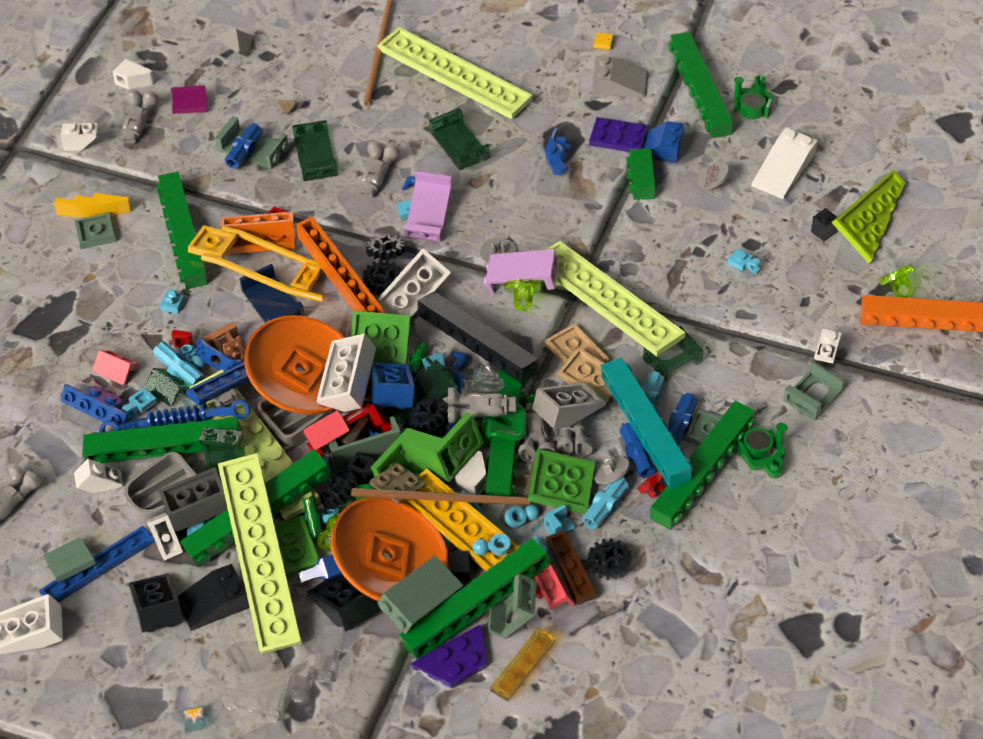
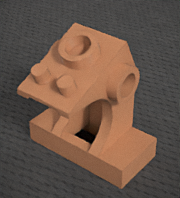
[203,322,246,361]

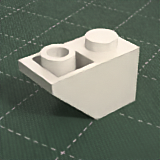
[113,59,154,89]
[61,123,98,151]
[814,329,841,363]
[455,451,487,495]
[74,459,123,493]

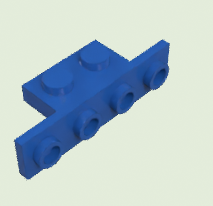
[61,384,128,424]

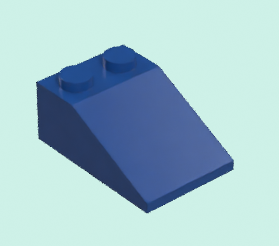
[371,363,414,409]

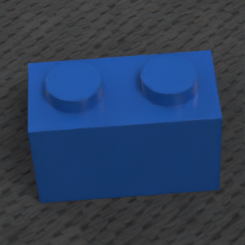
[644,121,684,163]

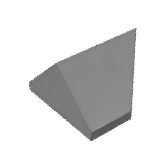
[215,28,254,57]

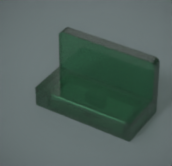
[144,368,191,406]

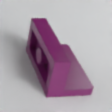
[171,85,208,114]

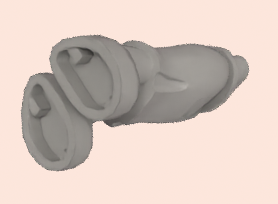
[122,89,159,143]
[359,141,400,197]
[448,387,516,424]
[518,403,556,463]
[555,418,593,457]
[0,463,42,523]

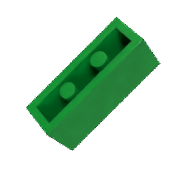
[626,148,655,200]

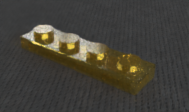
[490,627,556,702]

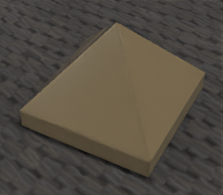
[278,100,298,115]

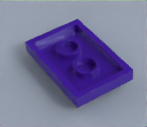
[589,117,648,152]

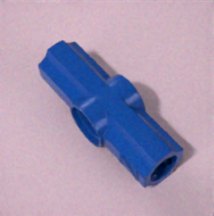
[225,123,263,169]
[667,393,698,446]
[620,423,655,479]

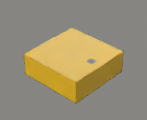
[594,32,613,50]

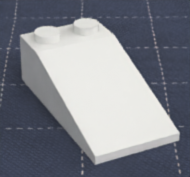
[752,128,818,199]
[377,248,451,318]
[0,594,63,655]

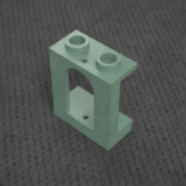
[783,362,844,420]
[488,573,536,639]

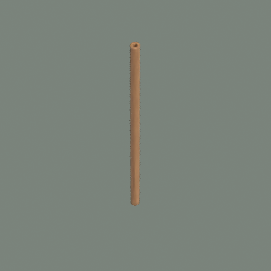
[363,0,393,106]
[351,488,530,505]

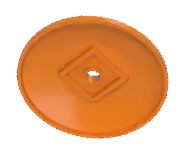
[244,315,345,415]
[331,497,448,601]

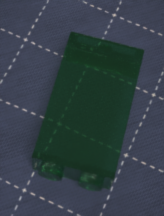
[429,108,490,171]
[292,120,338,182]
[381,356,458,431]

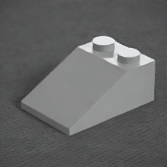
[593,56,647,98]
[532,382,606,429]

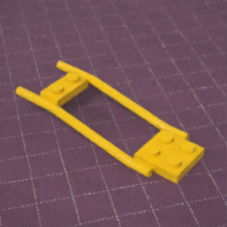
[188,225,325,302]

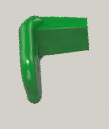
[480,403,527,447]

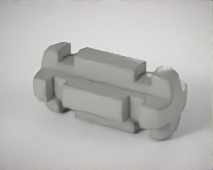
[214,389,238,407]

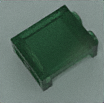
[199,428,245,480]

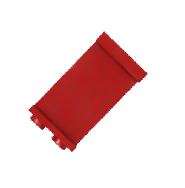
[306,403,384,458]

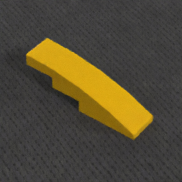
[54,193,132,217]

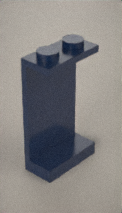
[239,264,305,323]

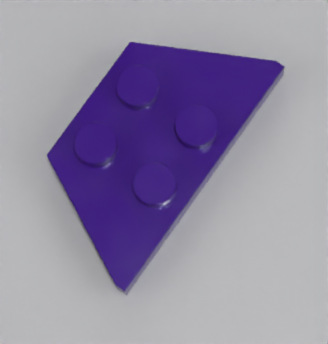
[411,624,487,688]

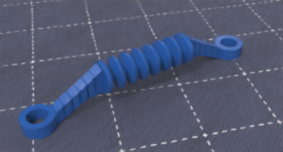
[99,399,251,433]

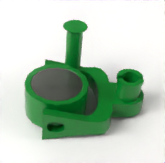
[733,75,774,120]
[737,423,788,478]

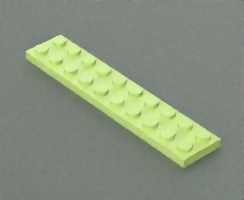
[378,27,532,119]
[546,241,685,356]
[189,370,321,520]
[218,453,302,655]

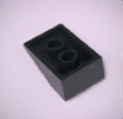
[177,563,249,631]
[129,573,183,633]
[307,575,380,632]

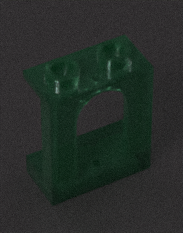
[642,326,704,382]

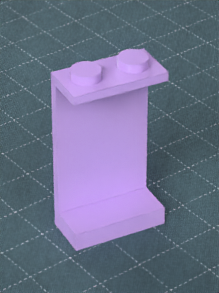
[404,171,452,242]
[484,249,559,294]

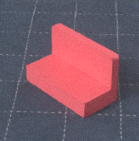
[93,350,140,385]
[303,410,349,450]
[534,565,575,610]

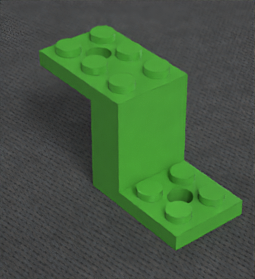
[371,413,484,483]

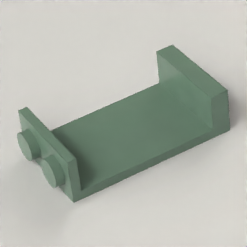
[215,116,289,169]
[327,416,403,475]
[377,556,463,634]

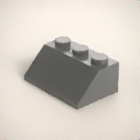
[158,467,228,532]

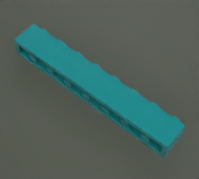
[601,357,693,488]

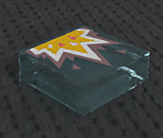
[182,706,207,732]

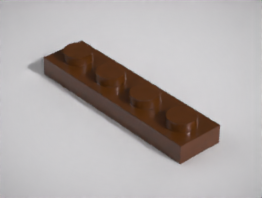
[546,530,597,605]

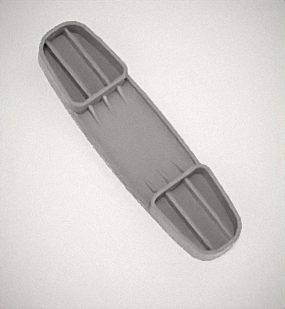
[124,398,334,524]

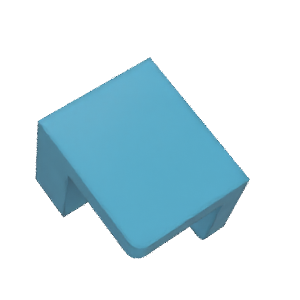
[544,505,575,535]

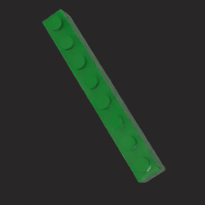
[668,31,733,139]
[156,171,208,289]
[486,370,526,505]
[650,400,756,530]
[82,417,242,463]
[180,449,332,567]
[399,538,551,660]

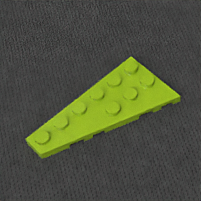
[832,169,905,264]

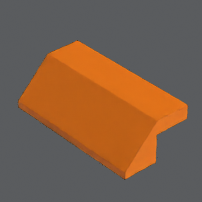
[220,212,295,254]

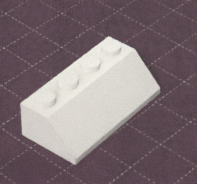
[316,334,376,412]

